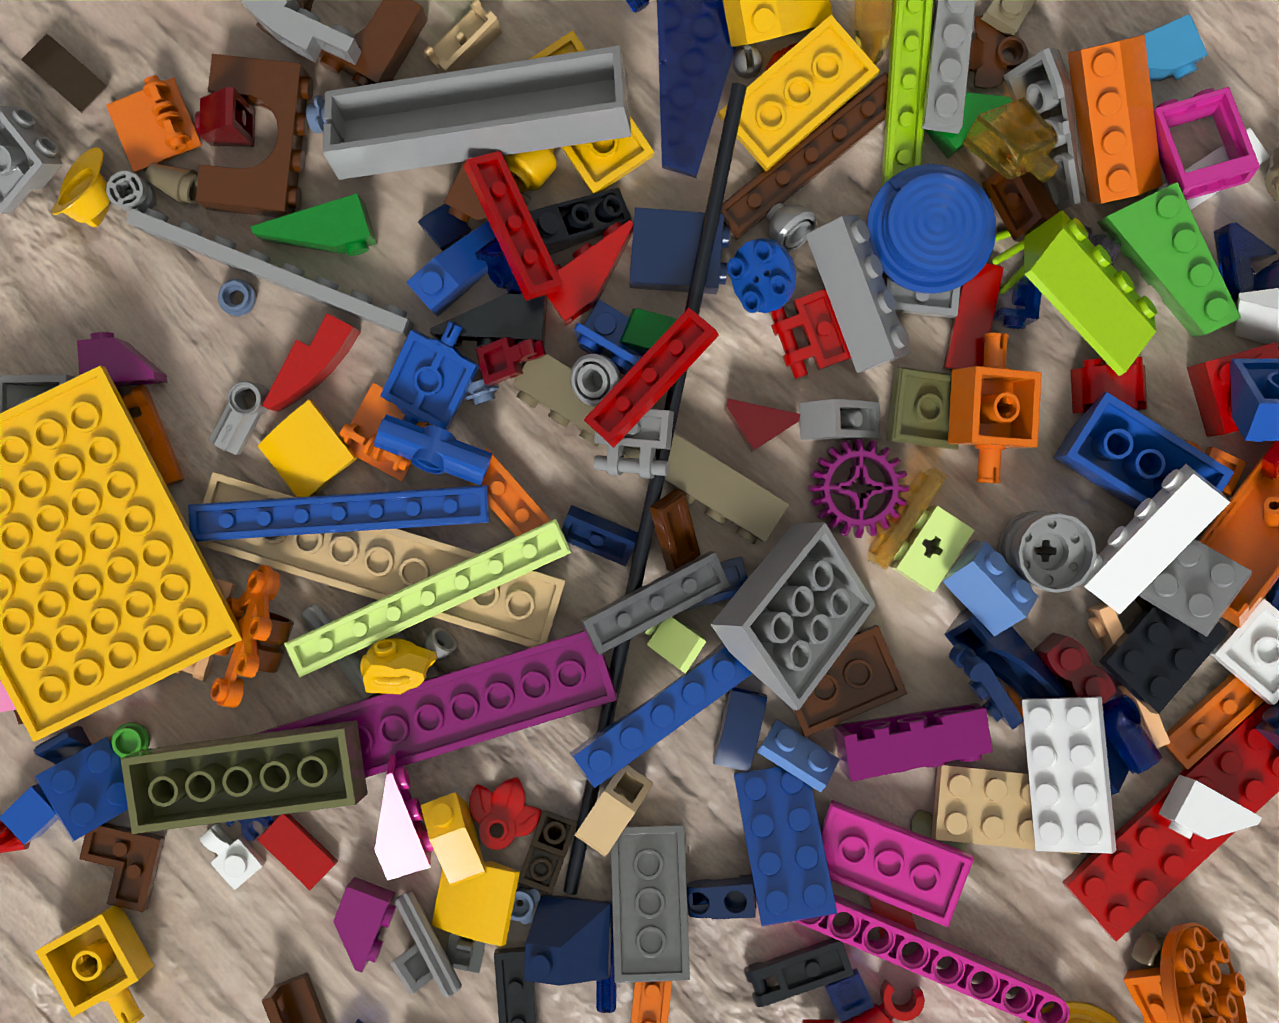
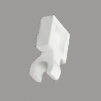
[199,823,266,890]

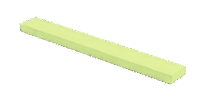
[284,519,572,678]

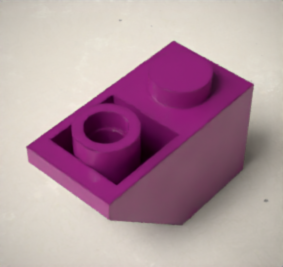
[333,877,397,973]

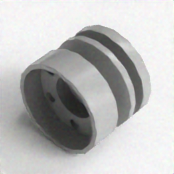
[997,511,1097,593]

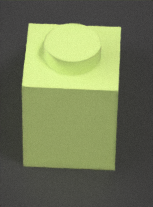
[645,616,707,674]

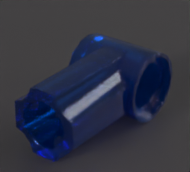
[1102,694,1162,774]

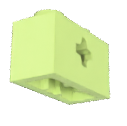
[890,506,975,593]

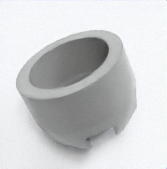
[733,45,763,78]
[424,628,457,660]

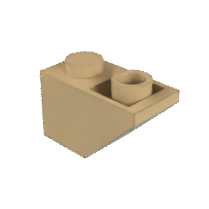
[574,765,654,857]

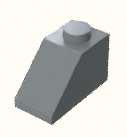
[799,399,880,440]

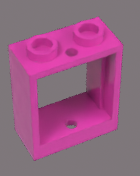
[1154,87,1260,200]

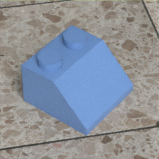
[942,540,1039,636]

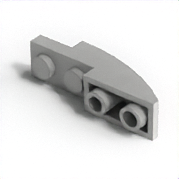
[240,0,362,65]

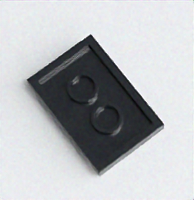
[1099,603,1229,714]

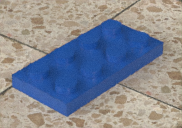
[734,766,837,927]

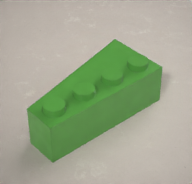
[1096,182,1241,337]

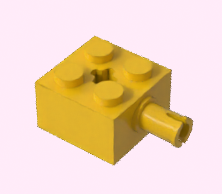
[36,905,154,1023]

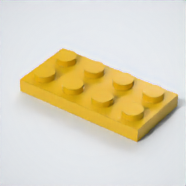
[718,15,880,172]
[528,30,655,194]

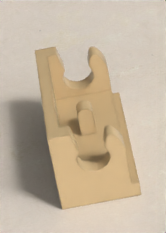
[423,0,502,73]

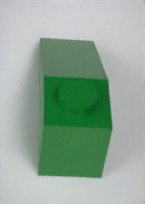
[250,193,378,256]

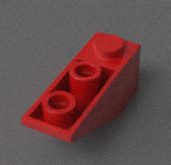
[545,220,633,326]

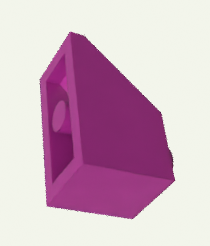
[77,332,168,387]

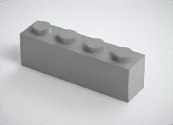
[805,215,911,373]

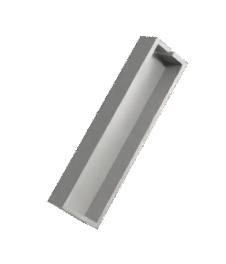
[323,45,631,180]

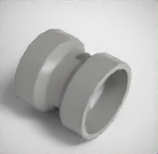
[106,171,156,213]

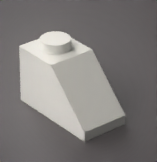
[1158,775,1262,839]

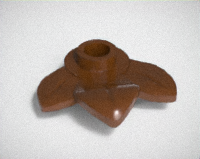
[968,15,1028,89]

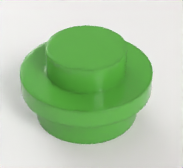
[112,722,150,758]

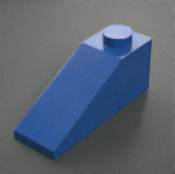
[406,221,505,317]

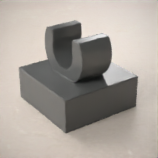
[446,933,486,973]

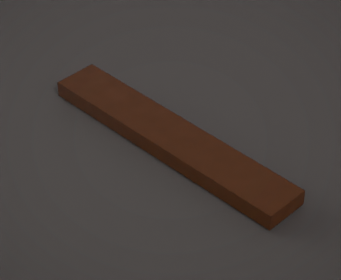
[720,72,888,240]

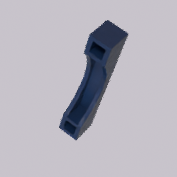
[944,608,1131,796]

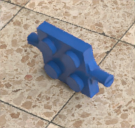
[380,320,480,430]

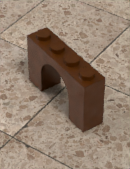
[256,0,428,86]
[195,54,314,218]

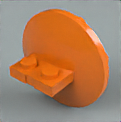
[1123,922,1247,1023]

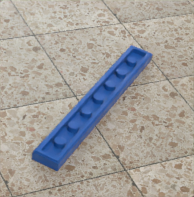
[188,485,490,542]

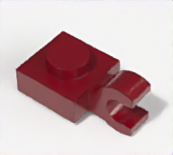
[475,337,546,386]

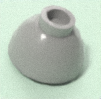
[767,203,816,252]
[570,354,621,407]

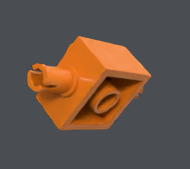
[948,332,1042,483]

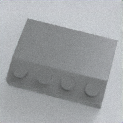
[710,522,876,710]

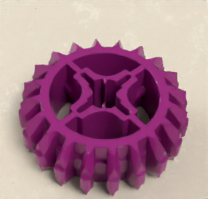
[808,438,909,538]

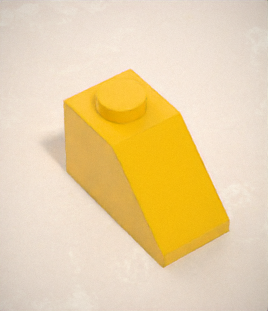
[421,792,487,886]

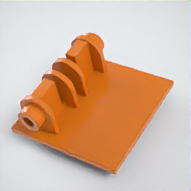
[106,75,202,173]
[339,383,433,482]

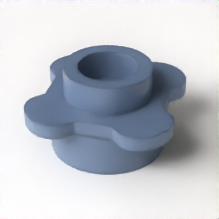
[306,95,327,133]
[511,883,541,924]

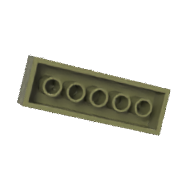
[121,720,368,834]

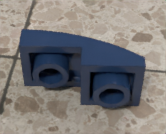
[713,687,767,772]

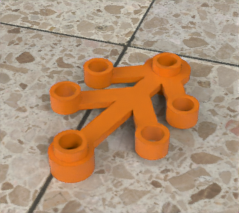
[210,564,280,708]

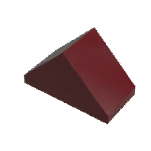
[724,398,801,452]

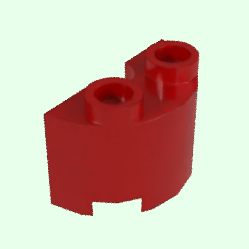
[1070,357,1148,414]

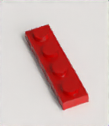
[463,151,563,301]
[584,308,719,448]

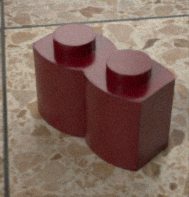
[1034,633,1116,705]

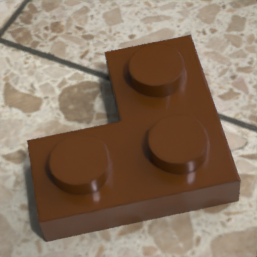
[79,823,165,912]

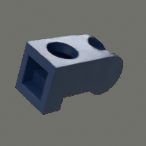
[687,874,757,919]

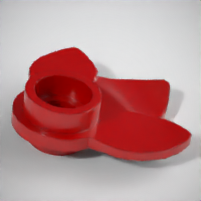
[469,777,541,850]

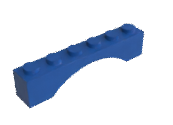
[570,643,753,788]

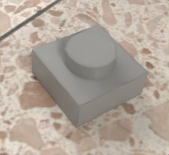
[390,944,434,995]

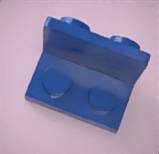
[574,300,644,375]

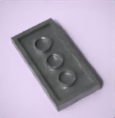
[611,825,690,983]

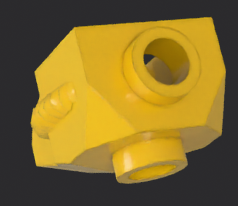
[360,638,437,695]

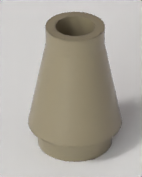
[145,162,198,205]

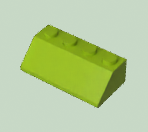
[1024,210,1157,376]

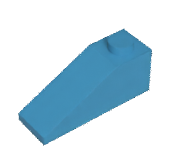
[1143,14,1208,82]

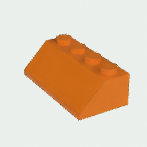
[1067,34,1163,204]

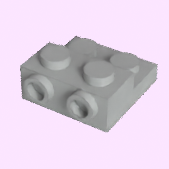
[0,106,63,214]

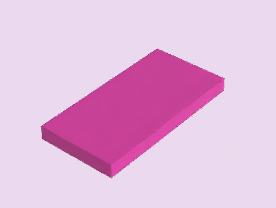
[821,800,974,927]

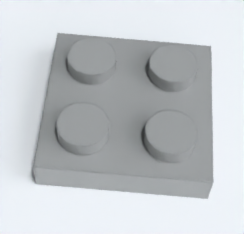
[1138,539,1252,636]

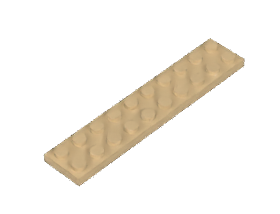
[196,472,566,647]

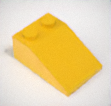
[723,0,833,47]

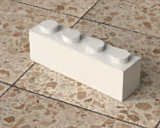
[1083,464,1230,614]

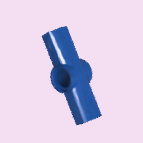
[374,414,493,485]

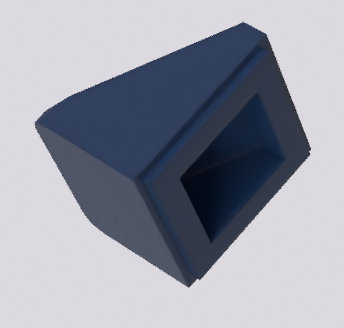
[418,203,472,251]
[34,726,92,764]

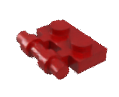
[770,289,851,379]

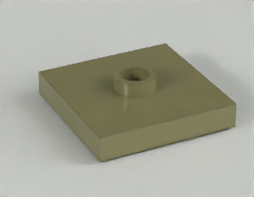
[886,367,959,450]

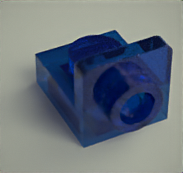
[993,276,1042,329]

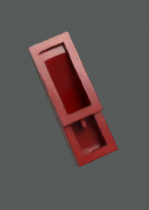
[262,313,361,412]

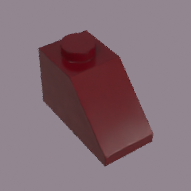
[195,87,255,147]

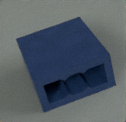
[629,207,730,295]

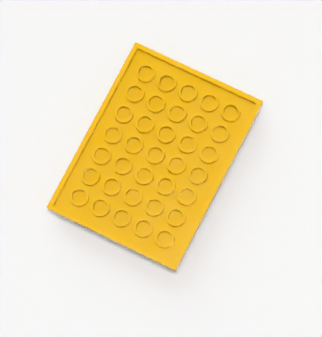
[0,365,242,742]

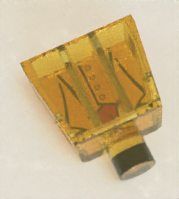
[963,98,1059,183]

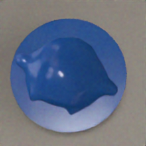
[866,164,996,294]

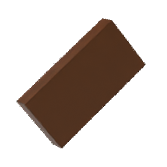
[649,489,701,571]

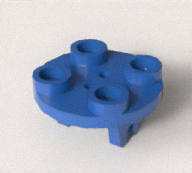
[727,238,796,313]

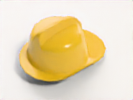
[51,147,110,228]

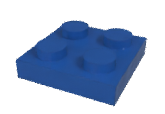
[35,737,128,842]

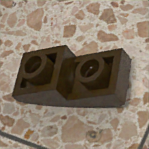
[21,34,107,114]
[518,809,577,895]

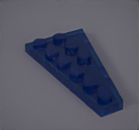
[657,0,736,179]

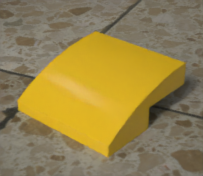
[258,399,358,497]
[431,861,520,946]

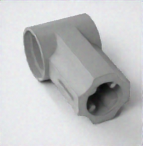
[209,382,269,455]

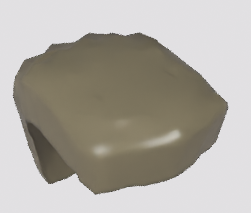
[1131,931,1165,968]

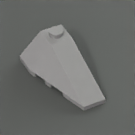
[1003,47,1081,211]

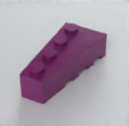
[833,703,993,782]

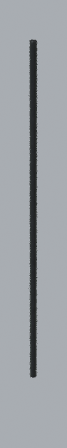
[563,83,747,895]

